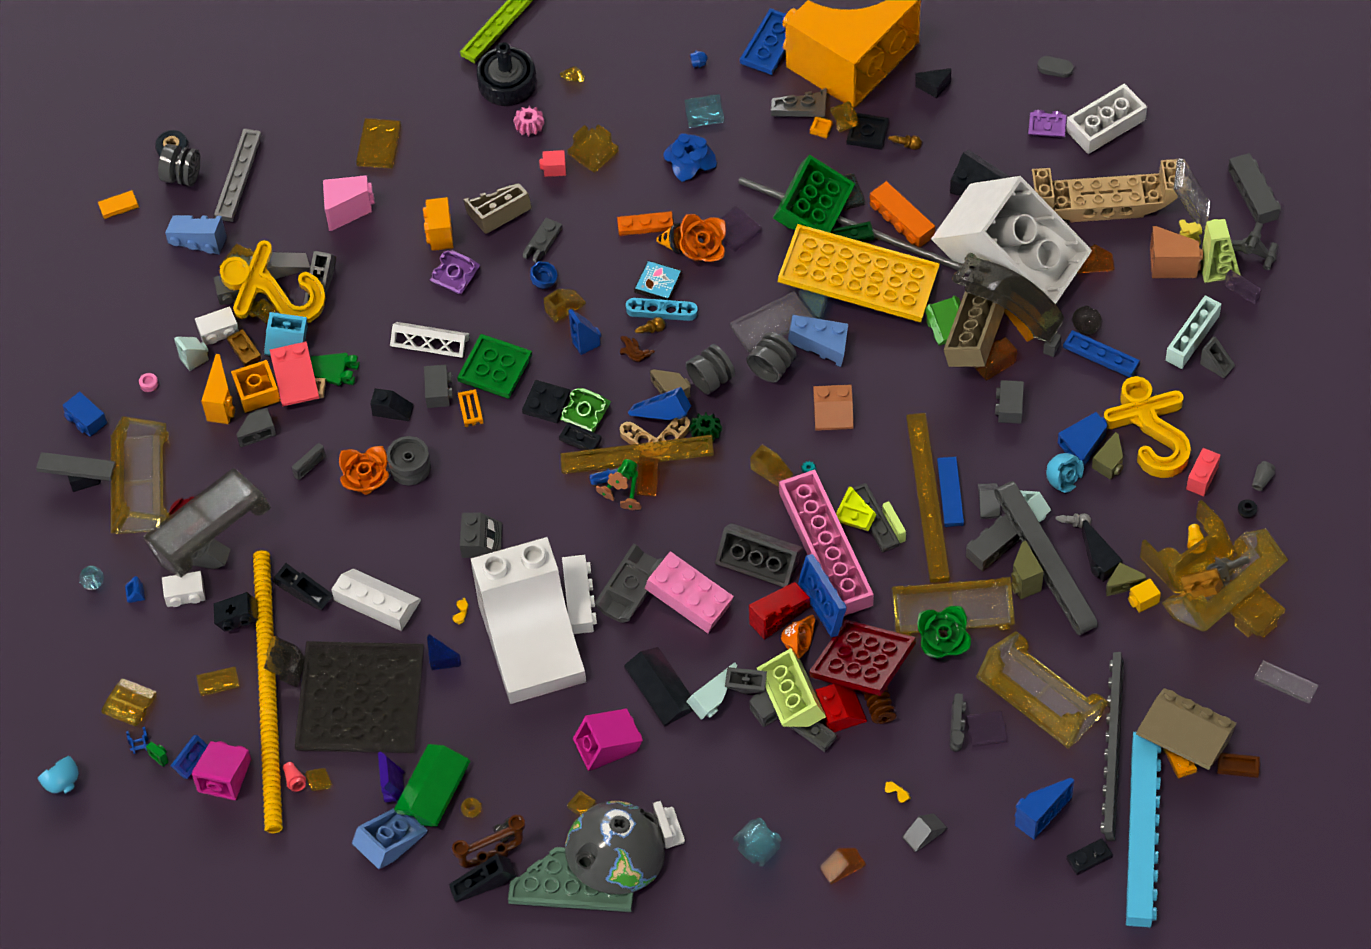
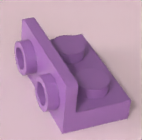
[1028,110,1066,138]

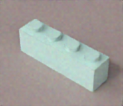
[1165,295,1221,369]

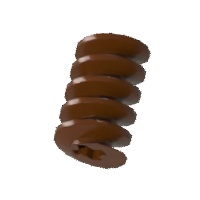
[862,688,897,724]

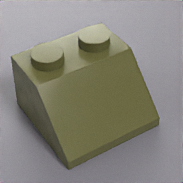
[1010,541,1044,600]

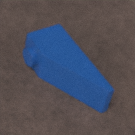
[568,309,601,355]
[628,387,691,420]

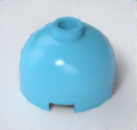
[1046,453,1084,493]
[37,756,79,794]

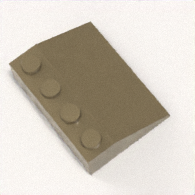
[1136,688,1237,770]

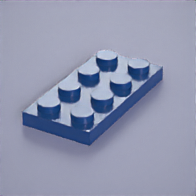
[740,8,786,75]
[798,554,846,637]

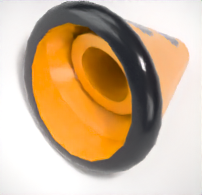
[656,223,682,254]

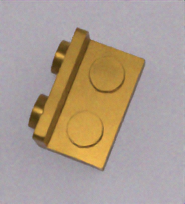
[1179,568,1224,603]

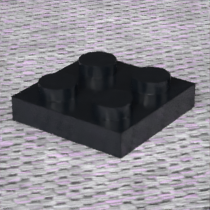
[522,379,571,424]

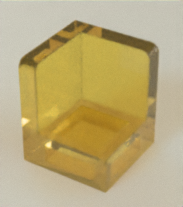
[830,101,858,132]

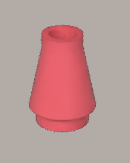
[283,762,306,792]

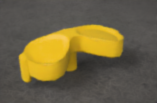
[452,598,468,624]
[885,781,911,802]

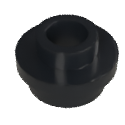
[1238,499,1257,518]

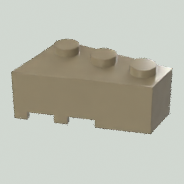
[463,183,532,234]

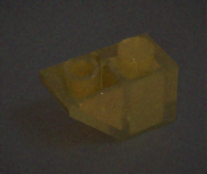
[543,289,586,323]
[750,444,793,487]

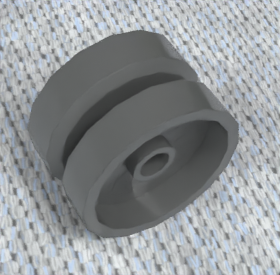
[387,436,431,486]

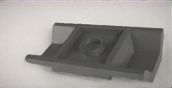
[595,543,664,623]

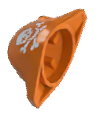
[781,615,815,658]

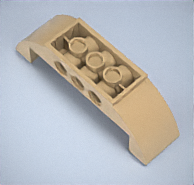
[1032,159,1184,222]

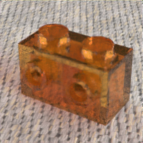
[975,337,1017,381]

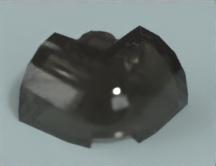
[264,636,304,687]

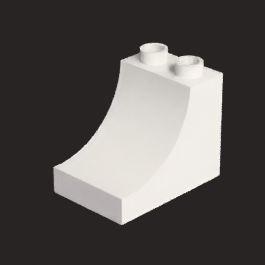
[931,176,1092,308]
[471,537,586,704]

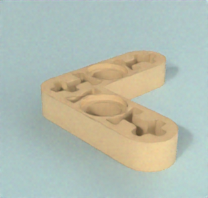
[620,416,690,461]

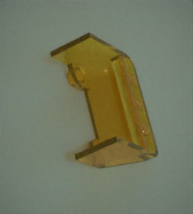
[1140,499,1234,593]

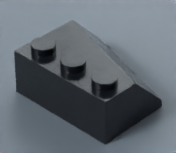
[950,150,1010,196]

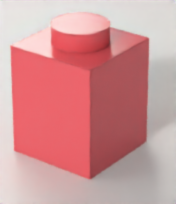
[540,150,566,177]

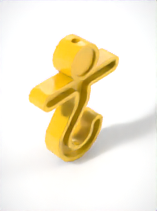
[220,240,326,323]
[1103,376,1191,478]

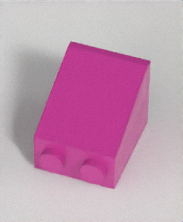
[573,708,643,771]
[192,741,251,801]

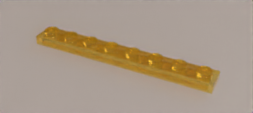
[561,435,714,474]

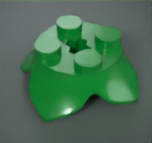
[917,606,971,658]

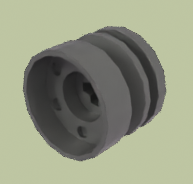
[158,144,201,186]
[746,332,797,383]
[686,344,735,395]

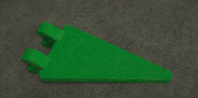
[310,353,360,385]

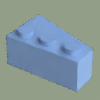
[788,315,848,367]

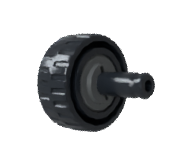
[476,42,536,106]

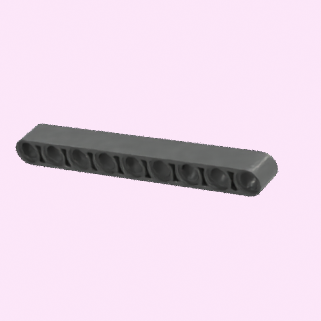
[994,481,1098,635]

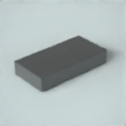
[292,443,326,480]

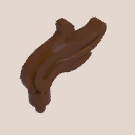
[620,336,655,362]

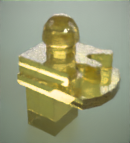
[249,299,276,324]

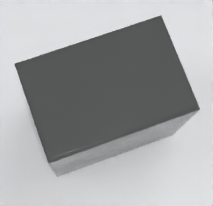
[1043,331,1061,357]

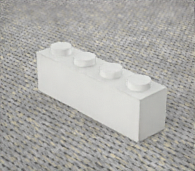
[562,555,597,634]

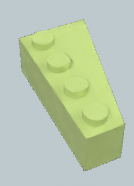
[1201,219,1241,283]

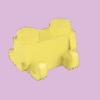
[1179,220,1202,245]

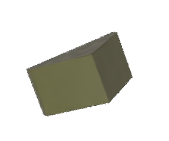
[1106,563,1146,596]

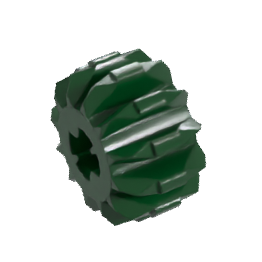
[690,412,722,445]

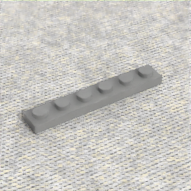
[214,129,262,222]

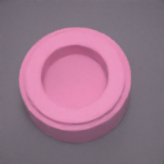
[139,373,158,392]

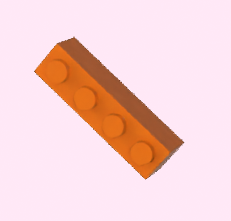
[870,181,935,247]

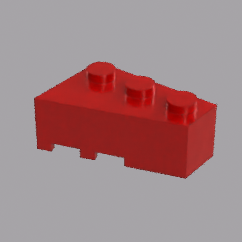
[749,582,810,640]

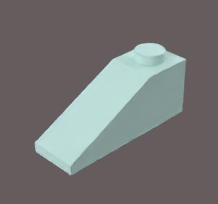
[686,662,737,720]

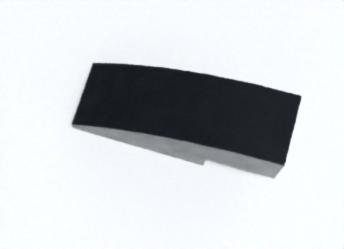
[272,563,333,610]

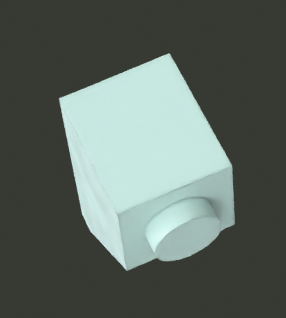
[174,336,209,371]
[1020,490,1051,522]

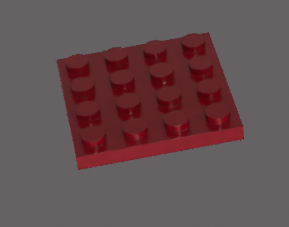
[809,619,916,696]

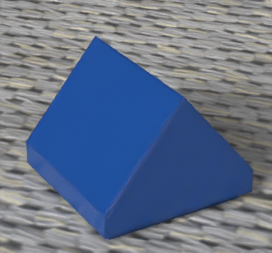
[125,576,145,603]

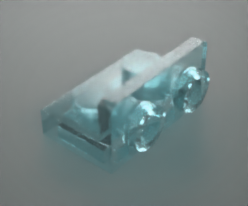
[685,94,724,128]

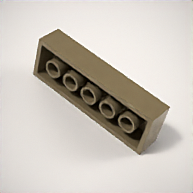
[944,275,1011,367]

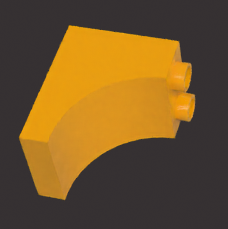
[782,0,921,109]

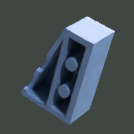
[165,215,227,255]

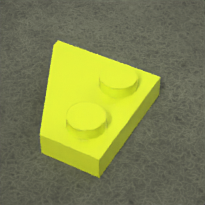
[836,486,876,531]

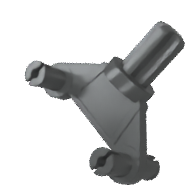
[1231,222,1279,270]

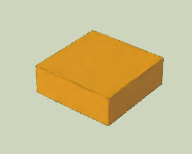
[810,117,833,138]

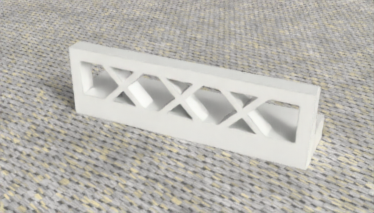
[390,322,469,358]

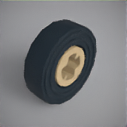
[156,130,188,156]

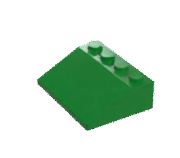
[773,154,855,233]

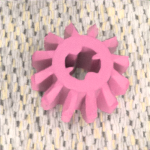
[514,105,545,137]

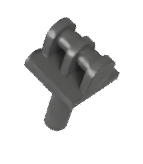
[1206,556,1249,581]

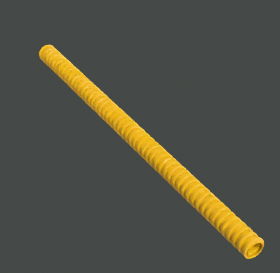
[253,550,283,833]

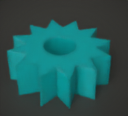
[801,461,816,473]

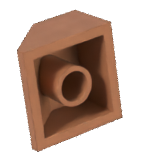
[813,385,853,431]

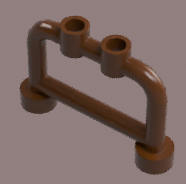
[452,815,525,868]

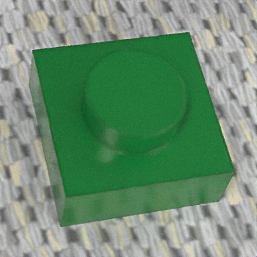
[146,741,169,767]

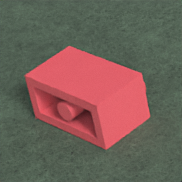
[1186,448,1221,496]

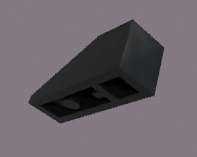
[1082,520,1123,582]
[449,854,516,903]

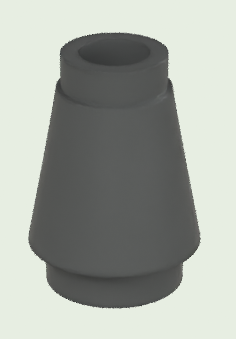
[1252,461,1275,491]

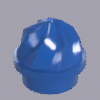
[690,50,708,68]

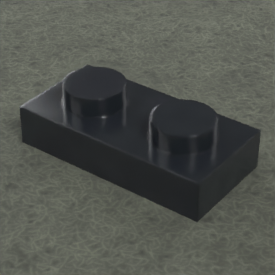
[559,422,602,454]
[1066,838,1113,875]

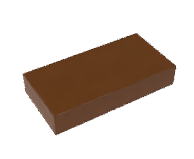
[1217,753,1260,778]

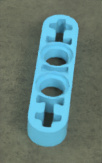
[626,298,698,321]

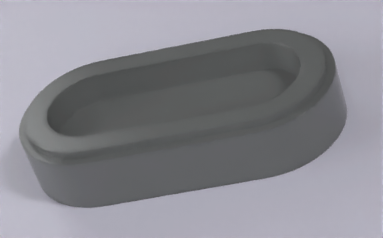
[1038,56,1073,78]

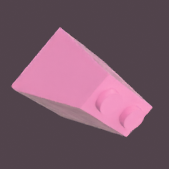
[323,176,375,231]

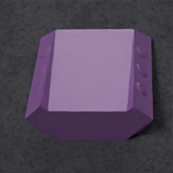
[430,250,480,294]

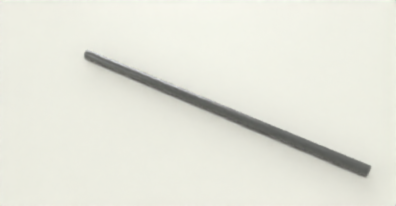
[738,177,973,275]

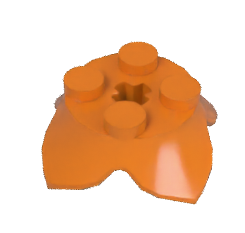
[679,214,726,262]
[339,446,389,495]

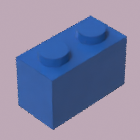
[62,391,107,437]

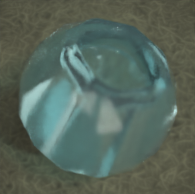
[79,566,104,590]

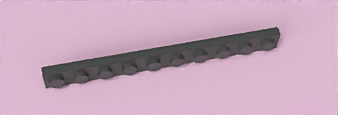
[1101,652,1124,841]

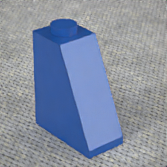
[1058,412,1108,466]

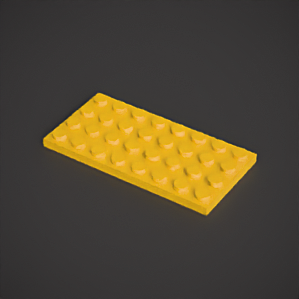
[777,224,940,322]

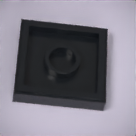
[846,112,889,150]

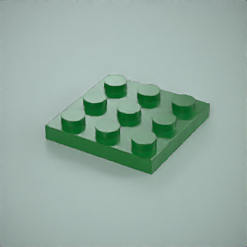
[457,334,532,399]

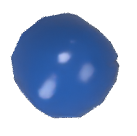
[530,261,558,289]

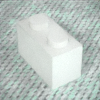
[195,307,239,345]
[162,571,206,607]

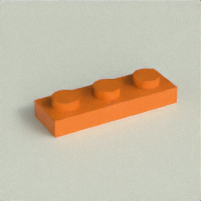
[617,211,673,236]

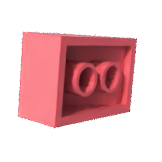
[270,342,319,407]

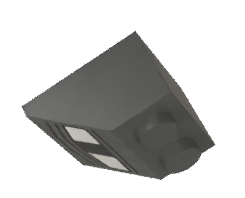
[460,513,502,558]

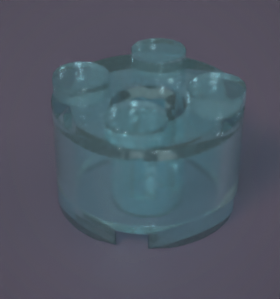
[733,818,782,867]

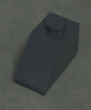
[370,388,414,421]

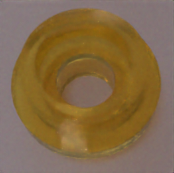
[461,798,481,818]

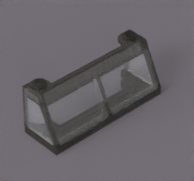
[143,468,271,578]

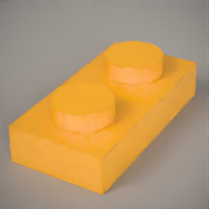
[1163,748,1197,778]

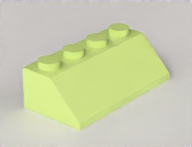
[757,648,826,727]

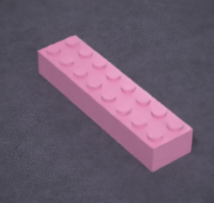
[779,470,874,616]

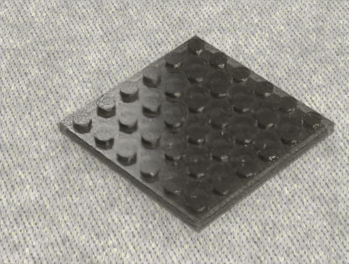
[294,641,424,753]

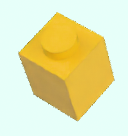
[1128,579,1161,613]

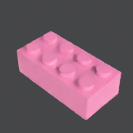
[645,551,734,633]

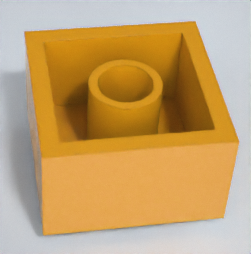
[423,197,453,251]
[231,360,281,413]

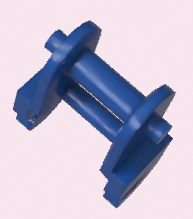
[126,727,148,754]

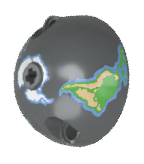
[565,801,665,894]

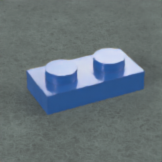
[171,735,208,779]

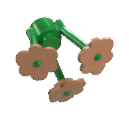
[596,459,642,510]

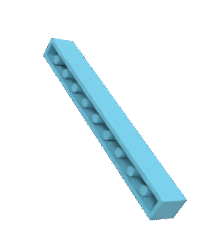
[1126,732,1161,927]

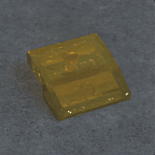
[102,678,157,726]

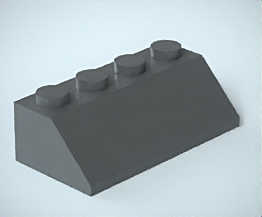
[715,523,803,587]

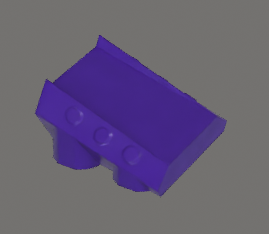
[378,751,405,802]

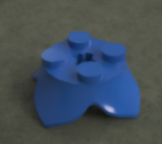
[664,133,717,182]

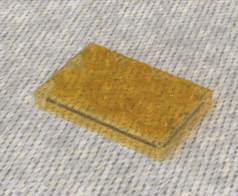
[356,118,401,168]

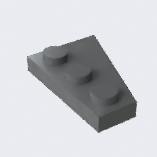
[771,88,827,117]

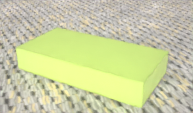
[882,501,906,543]

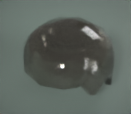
[1072,305,1103,336]

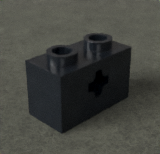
[213,592,258,632]

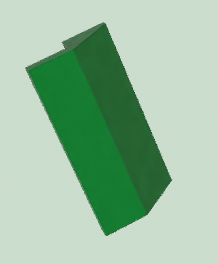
[394,744,470,827]

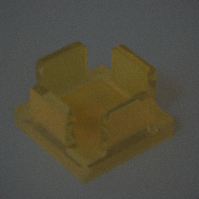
[567,124,619,173]
[1228,584,1285,637]

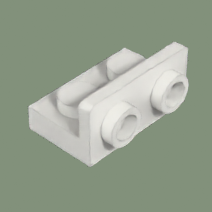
[653,801,685,849]

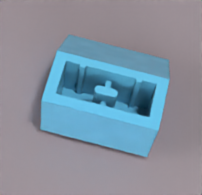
[264,312,308,356]

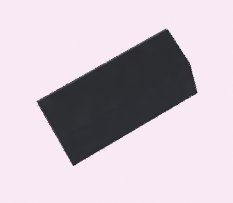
[624,647,694,727]

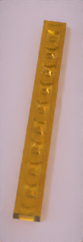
[906,413,950,583]

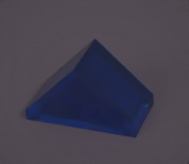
[427,634,461,670]

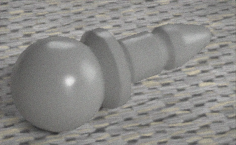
[1056,513,1092,529]

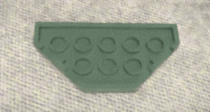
[508,847,633,912]

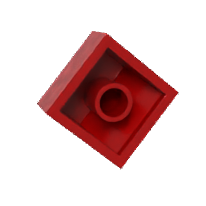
[815,684,867,732]

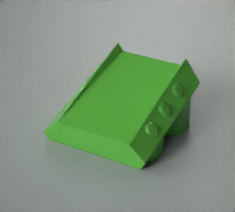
[925,296,961,346]
[560,388,611,432]

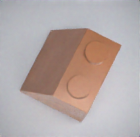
[1150,226,1203,278]

